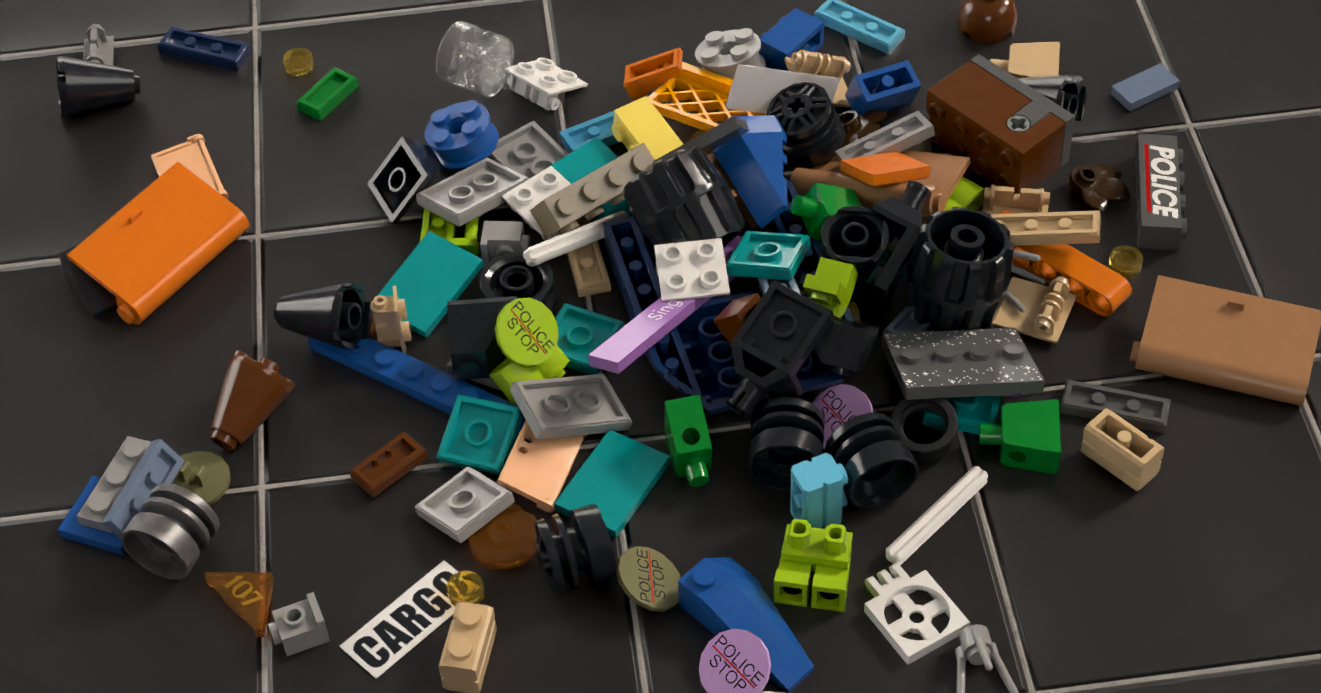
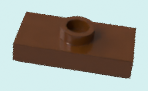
[349,431,428,498]

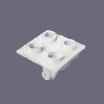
[504,58,588,111]
[502,166,571,241]
[654,238,730,302]

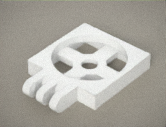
[864,563,970,665]

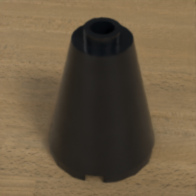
[56,56,140,117]
[1017,75,1087,135]
[821,206,889,291]
[274,282,372,350]

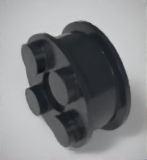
[480,252,555,310]

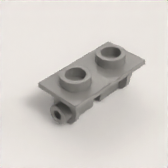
[83,24,114,66]

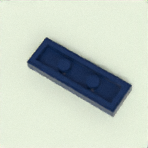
[157,27,252,71]

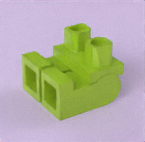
[774,519,853,612]

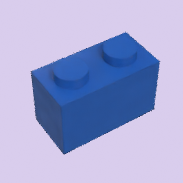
[759,8,824,71]
[845,60,922,115]

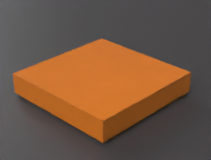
[840,151,930,187]

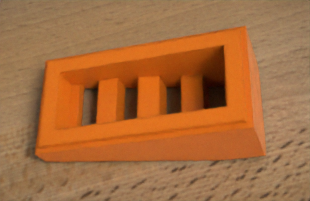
[624,47,683,101]

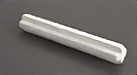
[523,211,628,267]
[885,466,988,565]

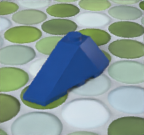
[713,115,788,228]
[678,557,814,693]

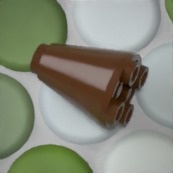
[209,350,295,452]

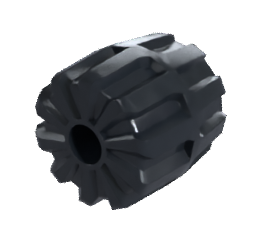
[623,146,745,253]
[905,207,1014,331]

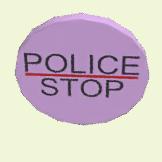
[812,384,873,450]
[699,629,771,693]

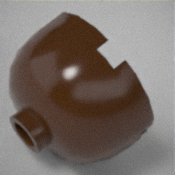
[957,0,1018,44]

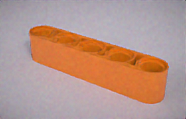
[999,210,1132,317]

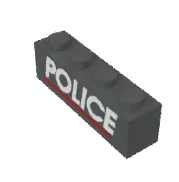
[1134,134,1187,251]

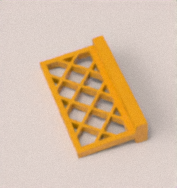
[648,62,767,132]

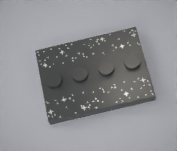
[881,327,1045,400]

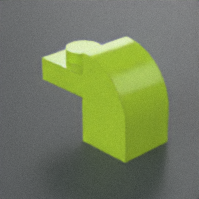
[803,257,858,318]

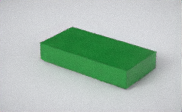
[296,67,359,121]

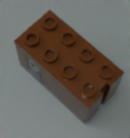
[926,54,1075,194]

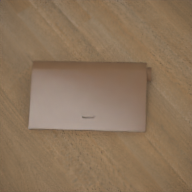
[790,150,971,218]
[1130,275,1321,407]

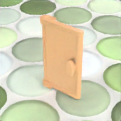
[151,134,229,200]
[497,420,588,513]

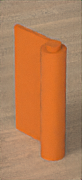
[67,162,250,325]

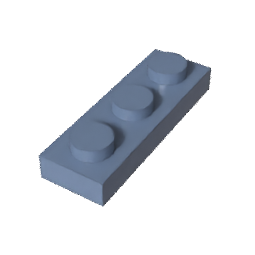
[102,439,185,539]

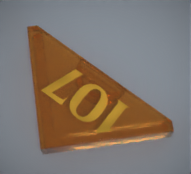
[205,572,275,637]

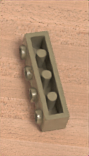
[530,143,654,238]

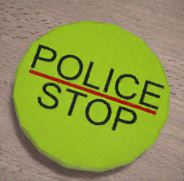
[495,298,559,366]

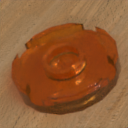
[468,504,536,569]

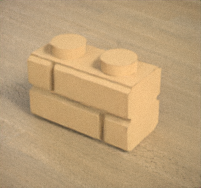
[1080,408,1164,491]
[438,602,497,693]

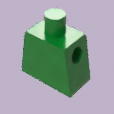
[790,183,862,242]
[664,395,712,487]
[979,399,1061,474]

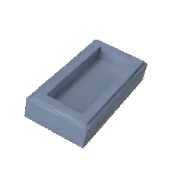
[1110,63,1180,111]

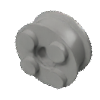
[695,28,766,79]

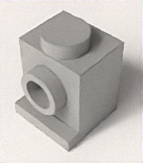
[480,221,530,267]
[268,592,330,657]

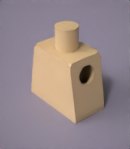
[990,42,1060,78]

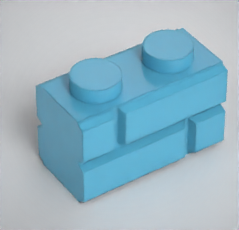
[790,453,848,529]

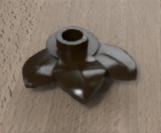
[838,110,887,147]
[1069,164,1131,213]

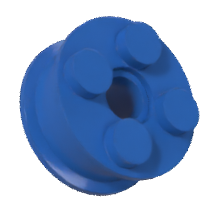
[424,100,499,170]

